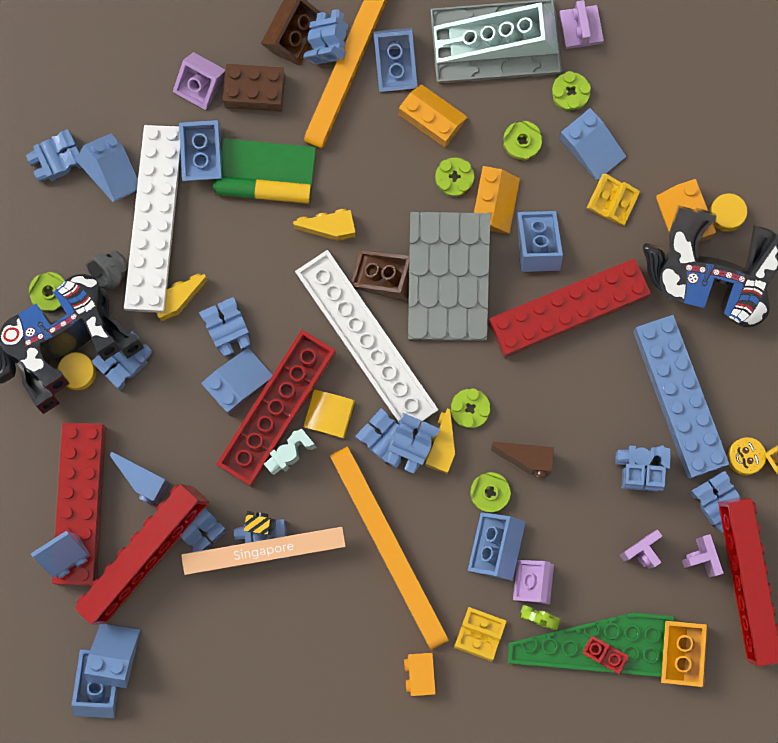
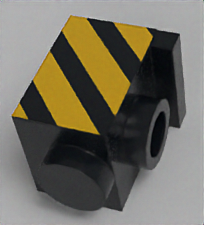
[244,511,276,536]

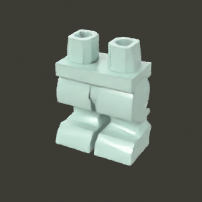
[264,428,317,475]

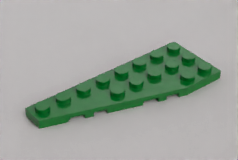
[507,613,674,677]

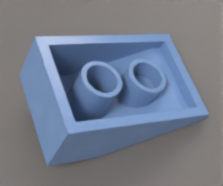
[374,28,417,92]
[559,108,626,181]
[179,120,222,181]
[76,133,138,202]
[517,211,563,272]
[201,348,272,416]
[110,452,170,505]
[31,531,91,579]
[84,624,140,688]
[71,650,118,718]

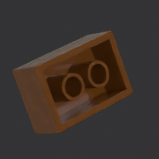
[223,64,285,112]

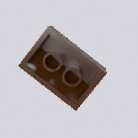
[261,0,321,65]

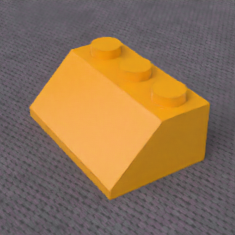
[399,84,468,148]
[474,166,520,235]
[656,179,716,242]
[661,621,708,687]

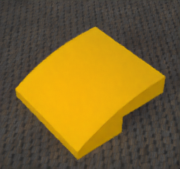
[587,173,640,226]
[303,390,355,439]
[454,607,506,662]

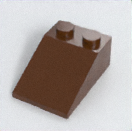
[350,250,409,301]
[491,442,554,478]

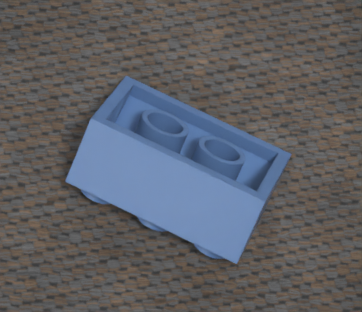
[467,512,526,581]

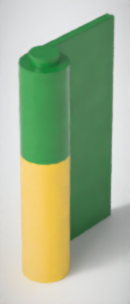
[213,138,316,204]

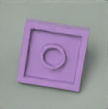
[559,0,604,49]
[619,530,662,569]
[682,534,723,578]
[513,560,554,604]

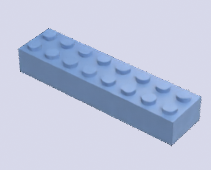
[633,315,729,479]

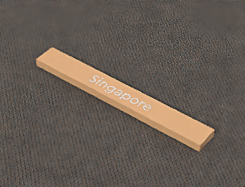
[181,527,346,575]

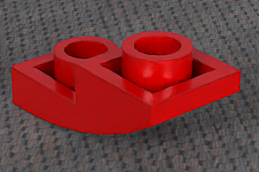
[582,636,629,675]

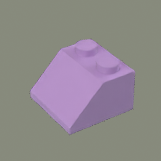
[173,52,225,110]

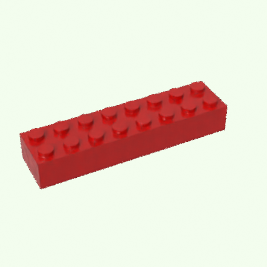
[489,258,651,358]
[216,329,336,488]
[52,423,106,586]
[74,484,210,625]
[718,497,778,667]

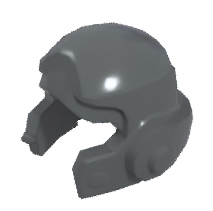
[86,251,128,290]

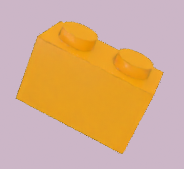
[404,653,435,696]

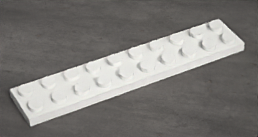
[124,125,181,313]
[295,250,438,423]

